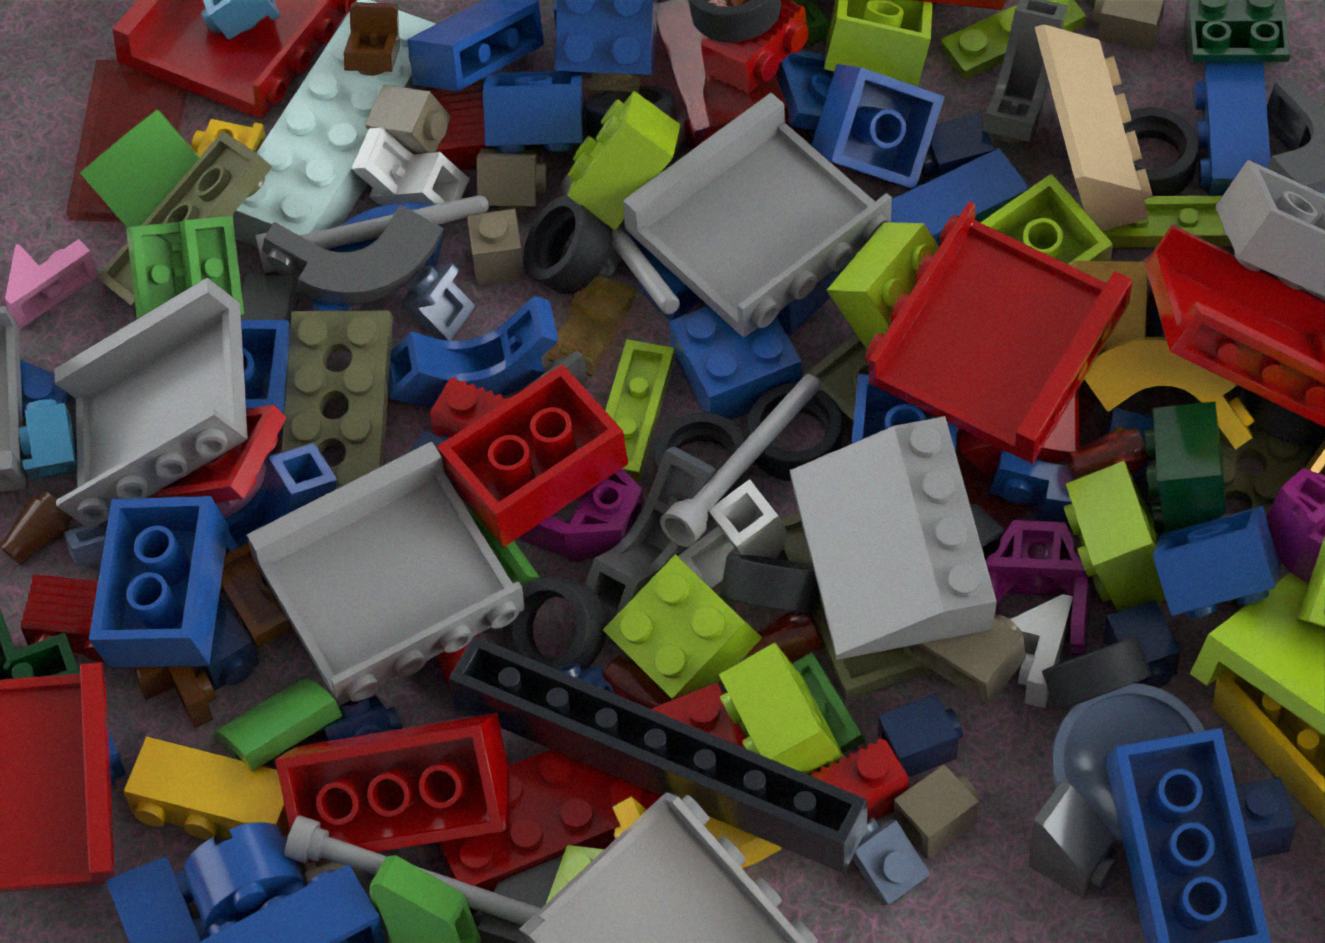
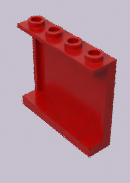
[112,0,357,120]
[865,201,1133,464]
[1145,224,1325,427]
[0,662,115,893]

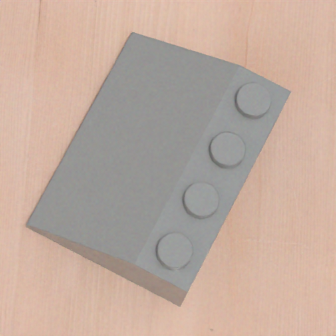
[790,416,997,660]

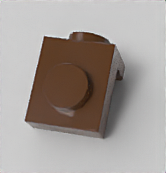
[343,2,400,76]
[135,666,216,728]

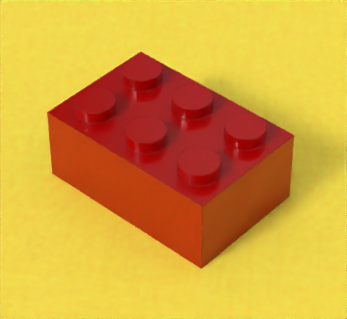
[437,364,629,548]

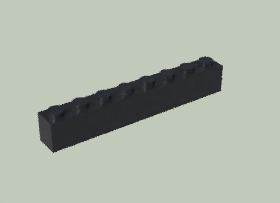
[449,635,867,873]

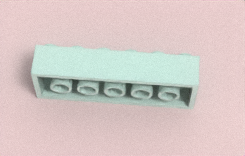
[233,0,436,247]

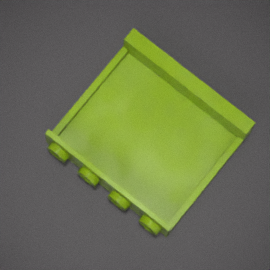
[1190,572,1325,735]

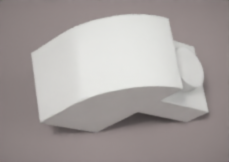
[351,127,470,206]
[678,479,787,595]

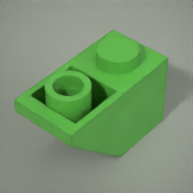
[370,855,481,943]

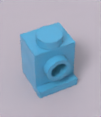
[201,0,280,40]
[19,399,77,480]

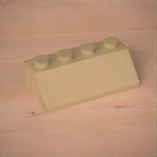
[1035,24,1153,232]

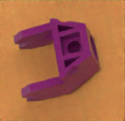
[1267,468,1325,584]
[517,469,644,563]
[986,520,1091,655]

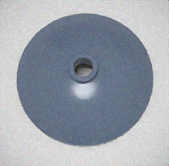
[1051,683,1205,843]

